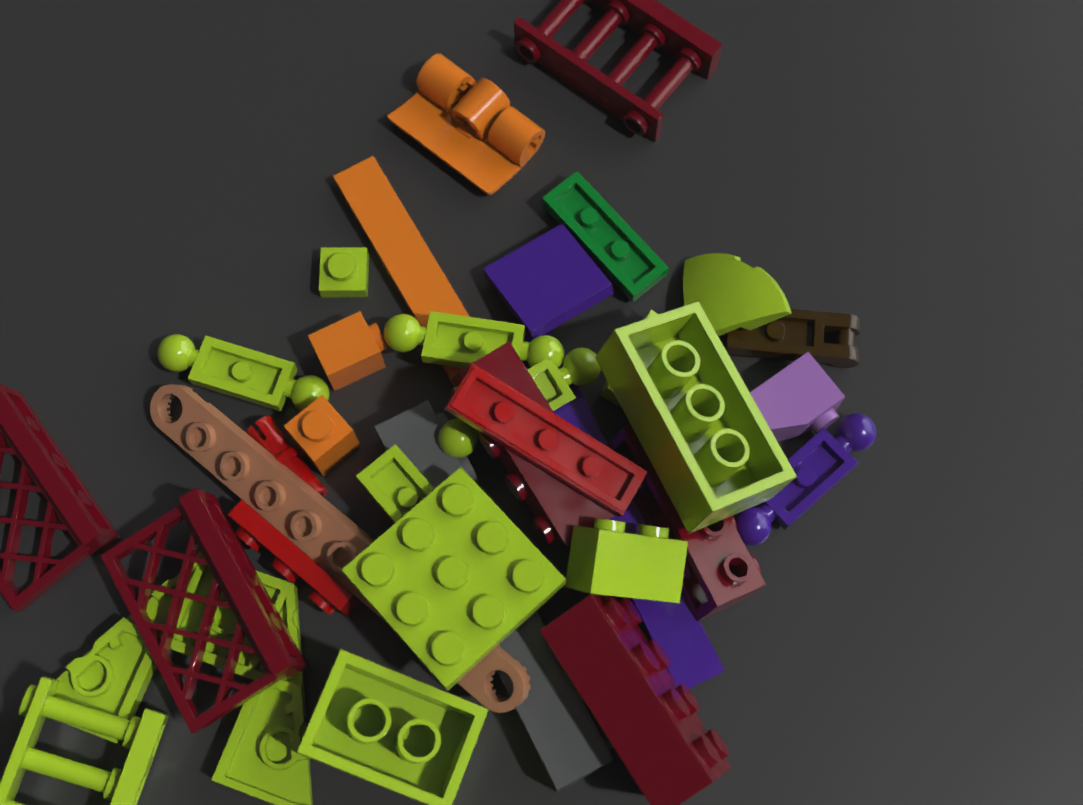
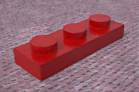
[228,499,362,617]

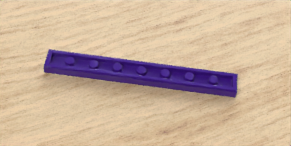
[522,331,725,689]

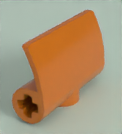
[387,53,545,195]

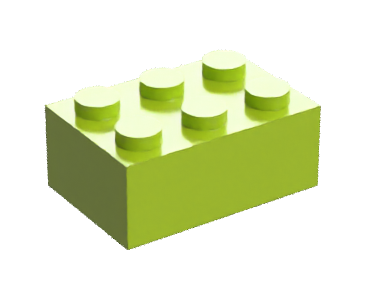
[297,649,489,805]

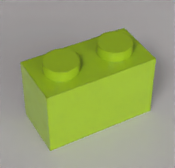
[565,518,688,603]

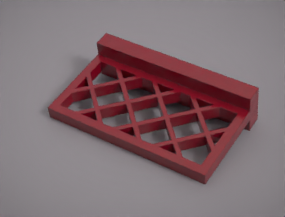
[0,384,121,612]
[100,488,308,733]

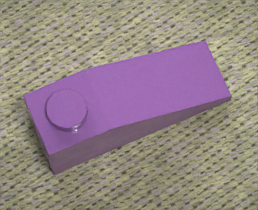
[750,352,845,441]

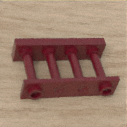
[514,0,723,142]

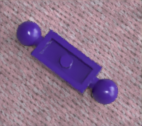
[734,413,877,546]

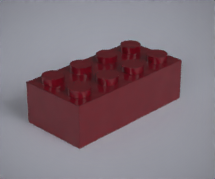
[540,594,731,805]

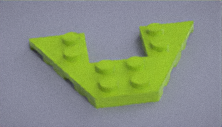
[54,551,313,805]

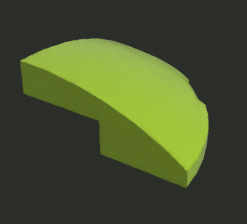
[683,253,792,336]

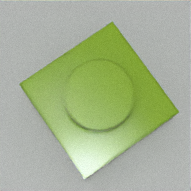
[319,247,369,298]

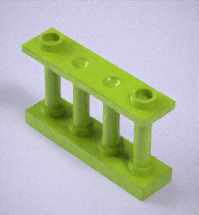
[0,677,170,805]

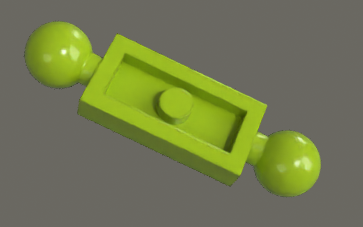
[383,311,564,368]
[157,334,330,412]
[438,347,601,458]

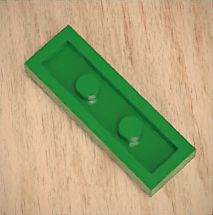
[542,171,669,303]

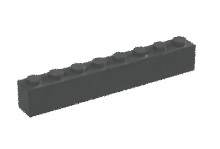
[374,400,614,792]

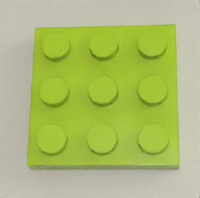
[342,467,566,691]

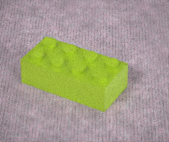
[595,302,797,534]

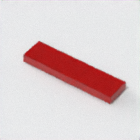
[444,363,647,517]

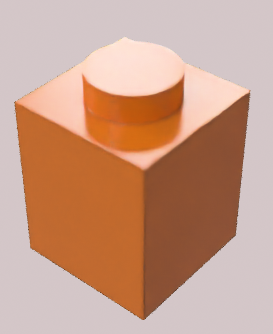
[308,311,388,391]
[284,395,361,477]

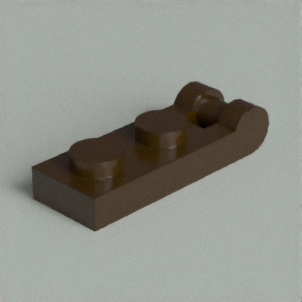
[725,309,860,368]

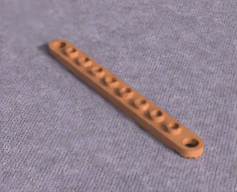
[150,384,531,713]

